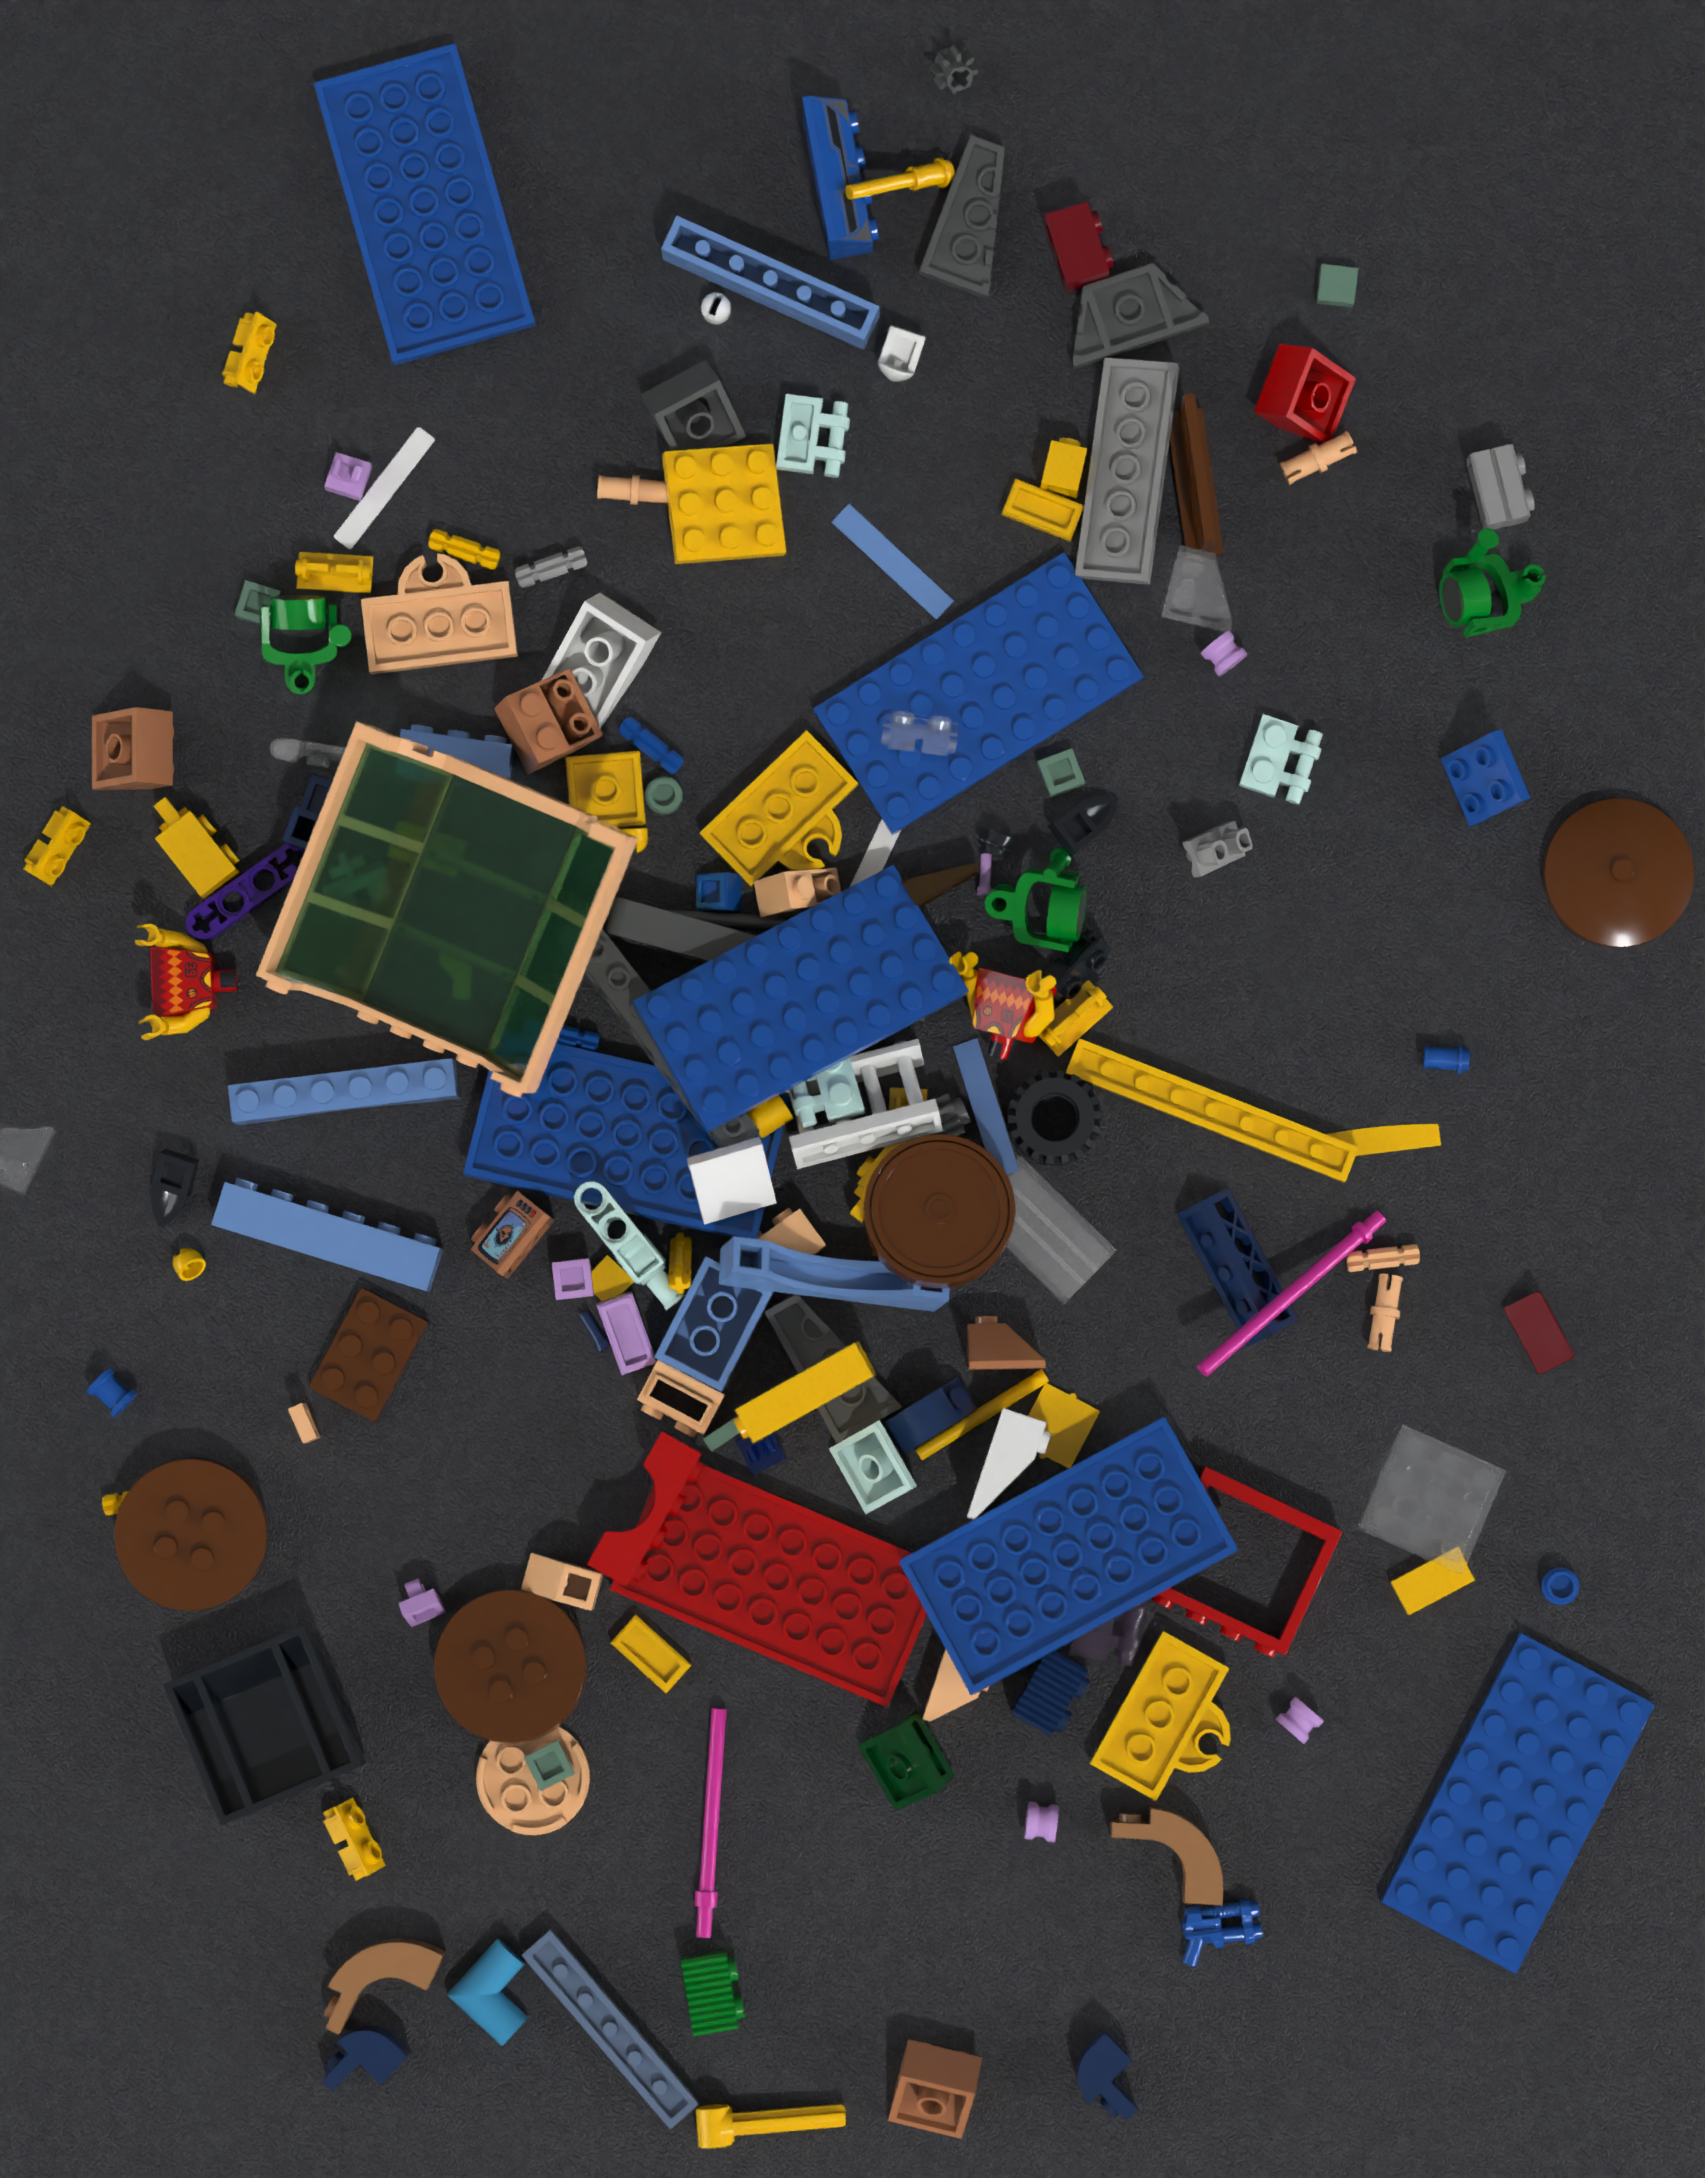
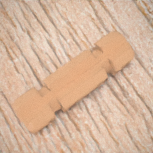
[1346,1244,1420,1272]

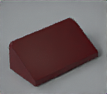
[1503,1290,1575,1375]

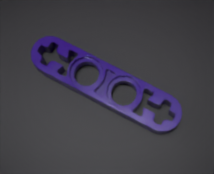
[186,844,305,941]

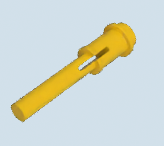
[845,158,955,200]

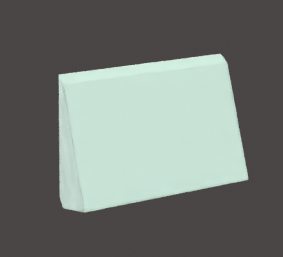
[829,1420,917,1514]

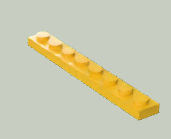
[1066,1038,1359,1183]

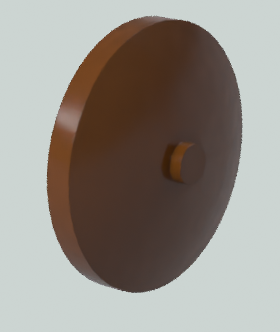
[1543,798,1694,948]

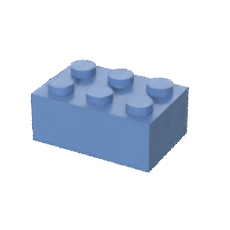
[654,1257,774,1392]

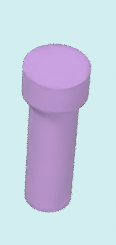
[977,854,992,896]

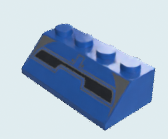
[802,96,879,260]

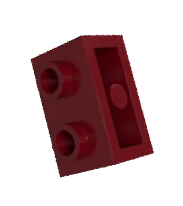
[1044,201,1114,293]

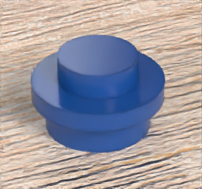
[1541,1567,1579,1605]

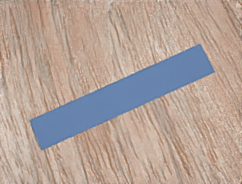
[832,504,954,620]
[953,1038,1019,1175]

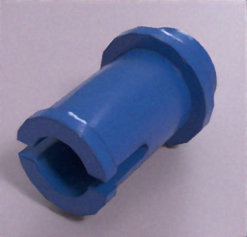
[1423,1045,1470,1074]

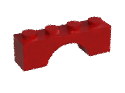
[587,1431,705,1587]

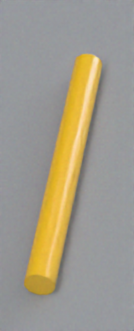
[914,1369,1049,1461]

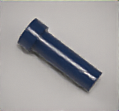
[579,1311,611,1353]

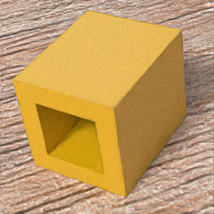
[1040,438,1087,499]

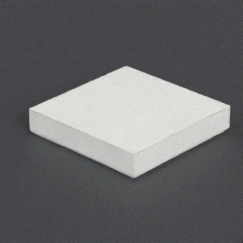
[687,1137,777,1225]

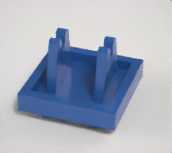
[1441,729,1531,827]

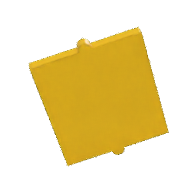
[1028,1383,1100,1469]

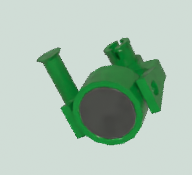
[1439,528,1546,638]
[259,594,352,695]
[985,848,1087,952]

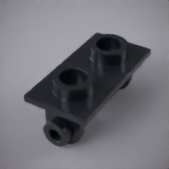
[1042,929,1111,1005]

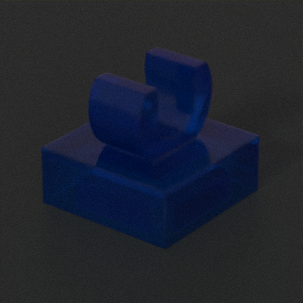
[736,1432,787,1475]

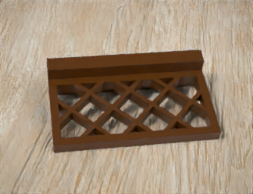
[1169,393,1224,561]

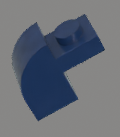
[282,775,332,850]
[884,1377,977,1454]
[322,2026,411,2092]
[1076,2029,1138,2120]

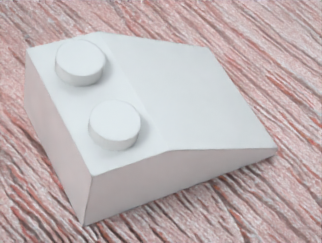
[541,593,661,729]
[967,1408,1051,1519]

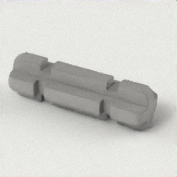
[515,546,587,588]

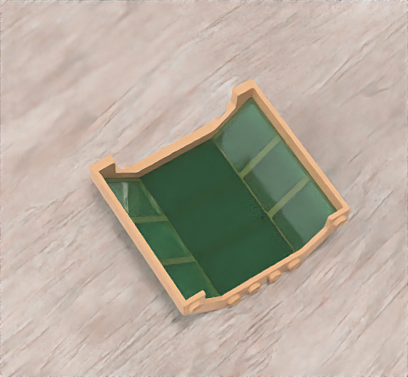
[256,722,638,1097]

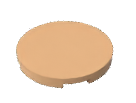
[476,1727,590,1835]

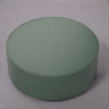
[645,777,683,815]

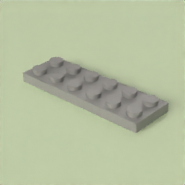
[1075,358,1179,585]

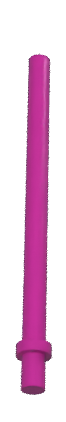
[1197,1211,1386,1377]

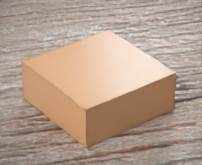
[288,1403,321,1443]

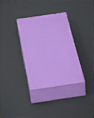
[596,1291,657,1375]

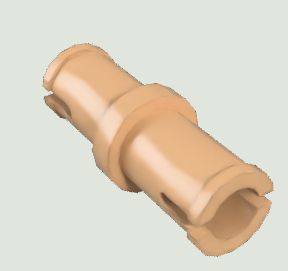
[1279,431,1357,485]
[597,475,668,505]
[1367,1274,1403,1352]

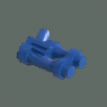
[1182,1898,1263,1967]

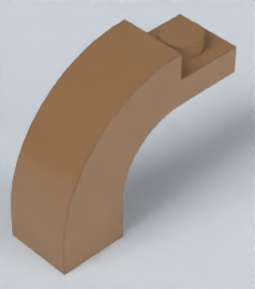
[1110,1806,1223,1905]
[324,1938,446,2035]

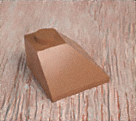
[967,1316,1046,1370]

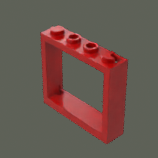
[1151,1466,1343,1658]

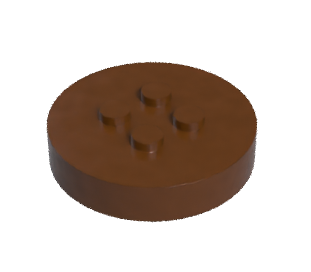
[863,1134,1016,1289]
[114,1458,269,1611]
[434,1590,588,1744]

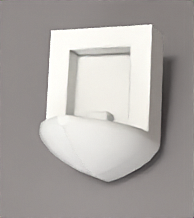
[878,325,926,381]

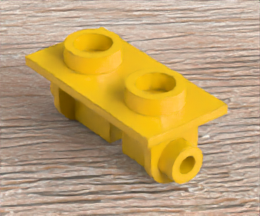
[222,312,277,394]
[295,552,374,594]
[23,806,91,887]
[1038,980,1113,1057]
[323,1797,386,1881]

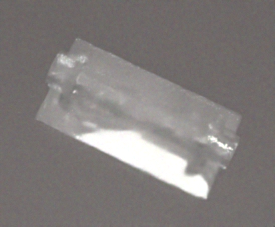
[881,711,959,756]

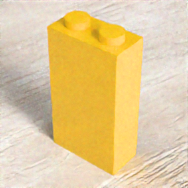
[733,1341,877,1443]

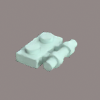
[776,394,850,478]
[1239,714,1323,805]
[792,1057,865,1128]

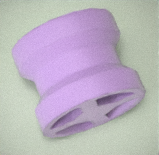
[1201,631,1248,677]
[1276,1697,1324,1744]
[1024,1801,1059,1843]

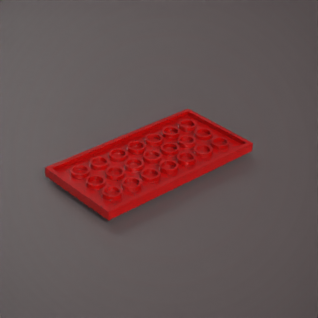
[610,1465,927,1708]

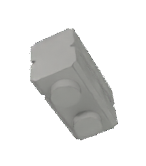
[1466,444,1535,530]

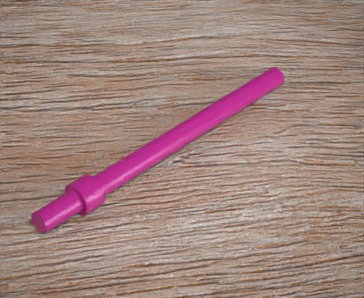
[694,1708,727,1938]

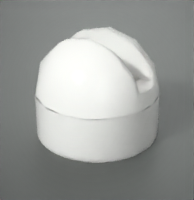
[701,293,731,324]

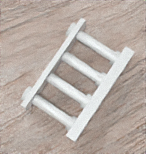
[780,1039,943,1169]

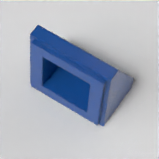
[696,872,742,912]

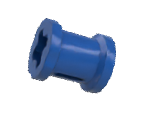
[87,1368,137,1418]

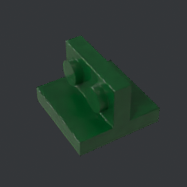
[858,1710,955,1811]

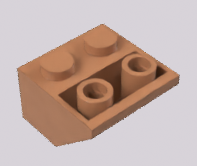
[494,668,603,774]

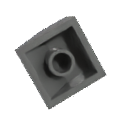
[641,360,746,451]

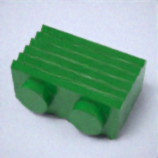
[681,1949,745,2036]

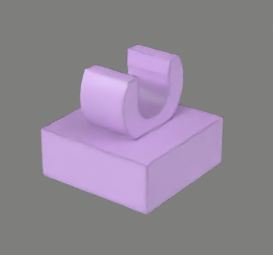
[324,452,372,501]
[552,1258,594,1300]
[398,1578,446,1627]

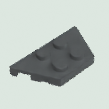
[1072,263,1209,369]

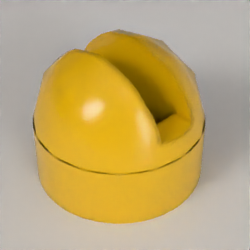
[619,827,648,853]
[172,1248,206,1281]

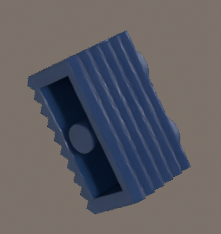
[1011,1651,1090,1736]

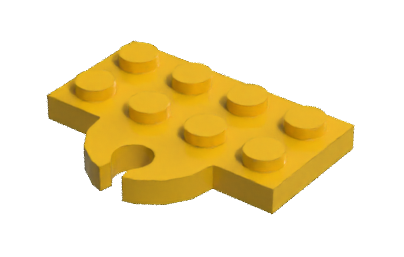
[699,730,858,888]
[1090,1631,1230,1801]

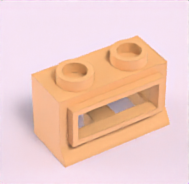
[637,1360,725,1438]

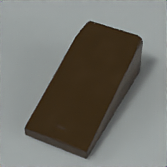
[901,862,979,908]

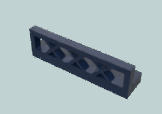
[1177,1187,1298,1347]

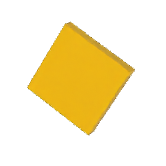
[565,751,646,832]

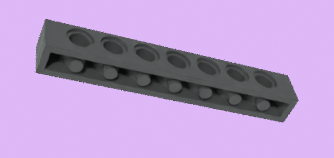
[549,897,759,1148]

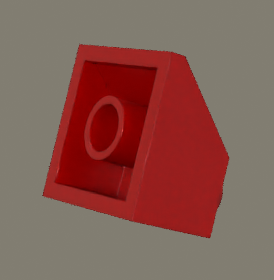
[1254,344,1356,444]

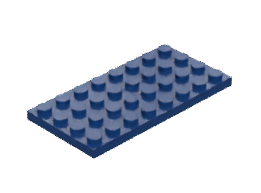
[314,43,536,366]
[813,552,1144,835]
[632,865,969,1133]
[463,1032,790,1239]
[899,1417,1238,1696]
[1380,1633,1655,1974]

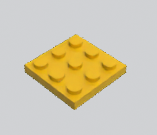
[662,444,786,564]

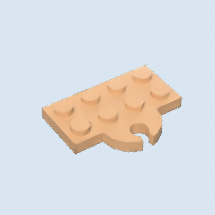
[361,553,518,674]

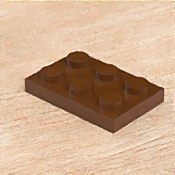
[309,1288,429,1422]

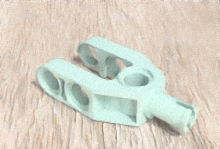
[574,1182,685,1311]

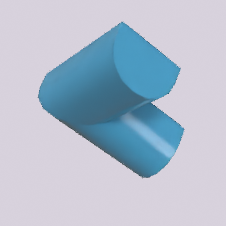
[446,1937,528,2046]

